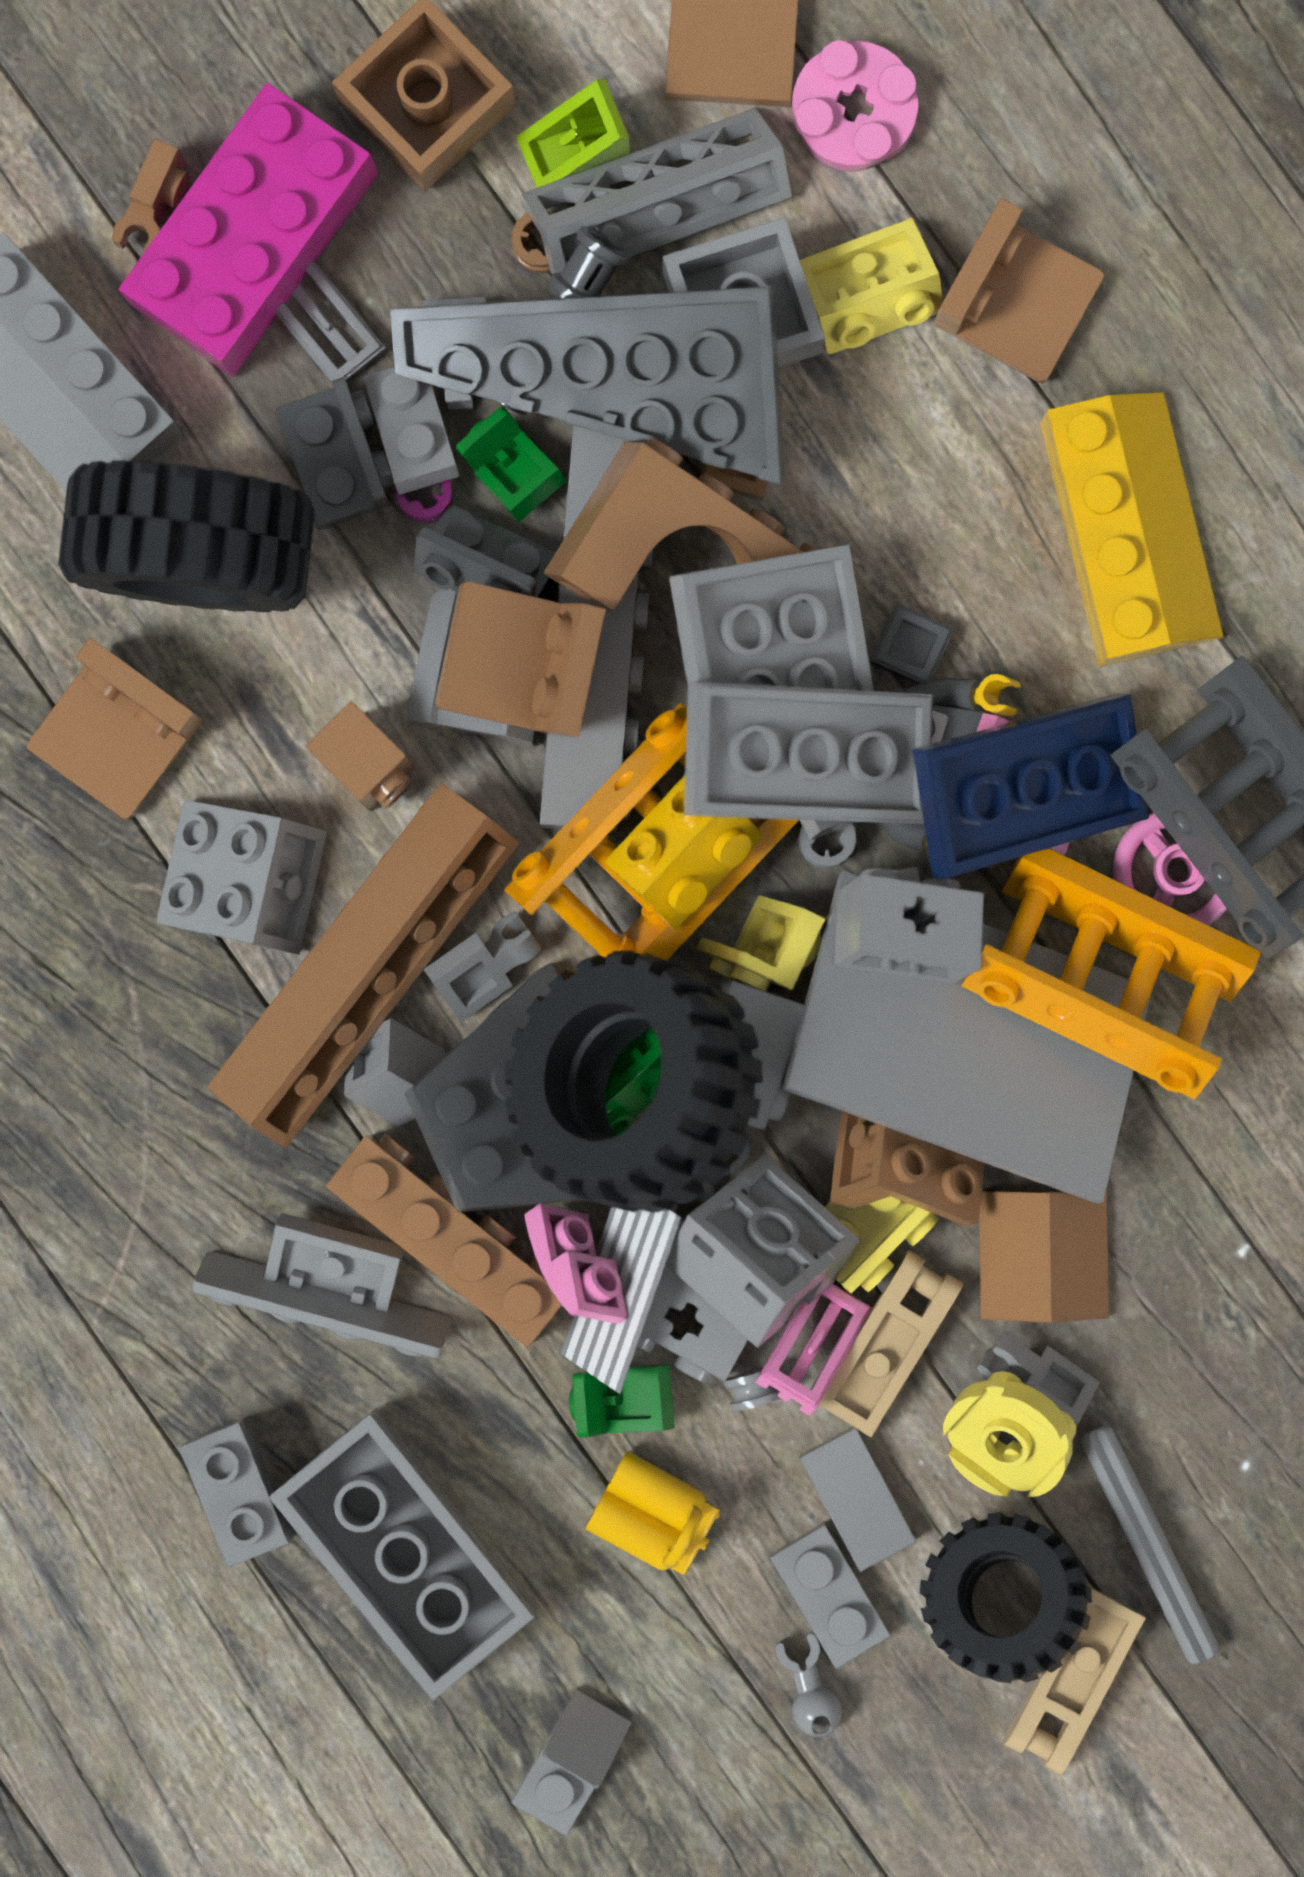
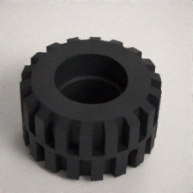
[920,1512,1092,1683]

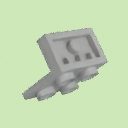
[157,800,328,955]

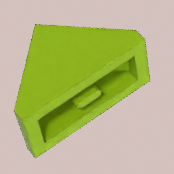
[516,78,630,188]

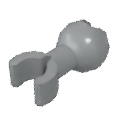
[775,1632,843,1737]

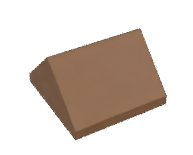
[979,1190,1109,1323]

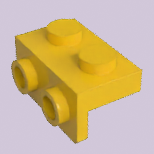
[606,775,764,930]

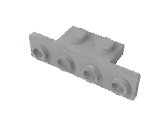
[192,1213,452,1358]

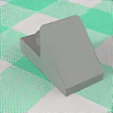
[511,1688,632,1836]

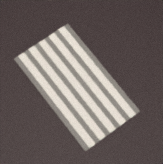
[561,1207,682,1394]

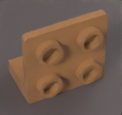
[934,198,1104,383]
[435,582,606,737]
[27,637,203,820]
[830,1110,985,1226]

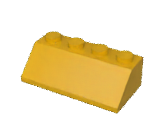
[1040,392,1224,668]

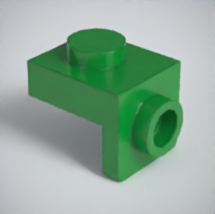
[456,407,566,522]
[569,1364,675,1438]

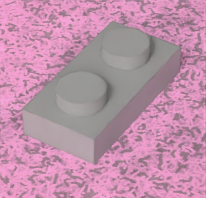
[363,367,460,495]
[769,1522,891,1669]

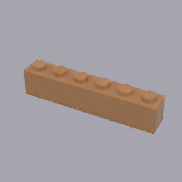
[206,783,520,1148]

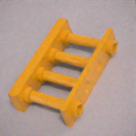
[504,703,799,960]
[961,848,1261,1100]

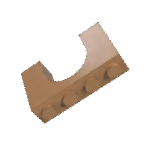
[544,438,819,611]

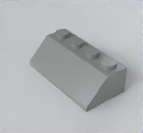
[0,232,184,491]

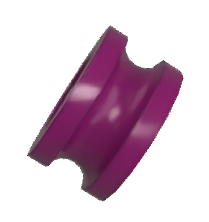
[395,480,454,524]

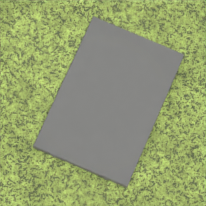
[783,870,1152,1204]

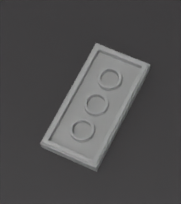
[684,682,933,824]

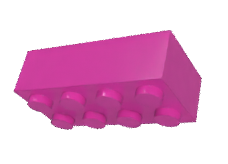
[118,82,379,378]

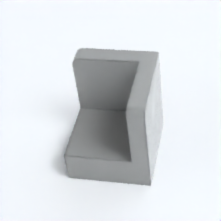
[344,1018,446,1125]

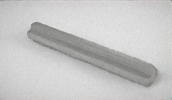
[1080,1424,1220,1665]

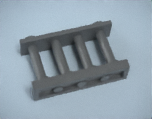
[1110,655,1304,960]

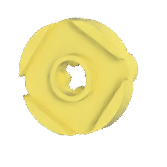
[943,1371,1076,1498]

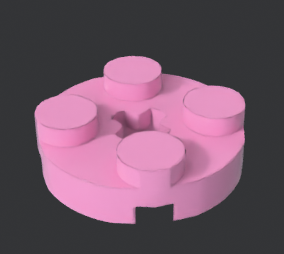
[791,40,918,172]

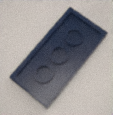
[912,694,1149,879]

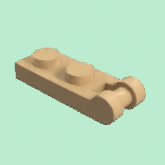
[819,1249,964,1437]
[1003,1584,1146,1775]

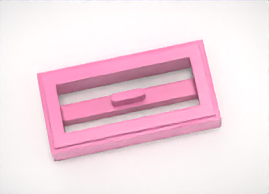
[755,1284,872,1416]

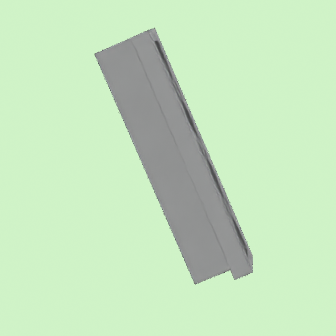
[522,108,792,275]

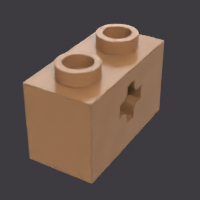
[305,701,415,811]

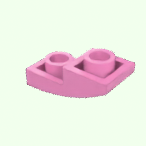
[524,1203,628,1324]

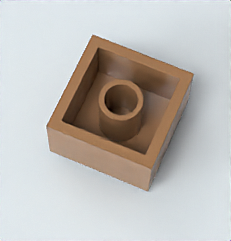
[332,0,516,192]

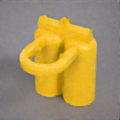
[584,1450,720,1575]

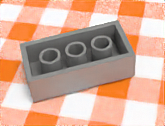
[269,1408,537,1701]

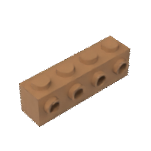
[325,1133,562,1348]

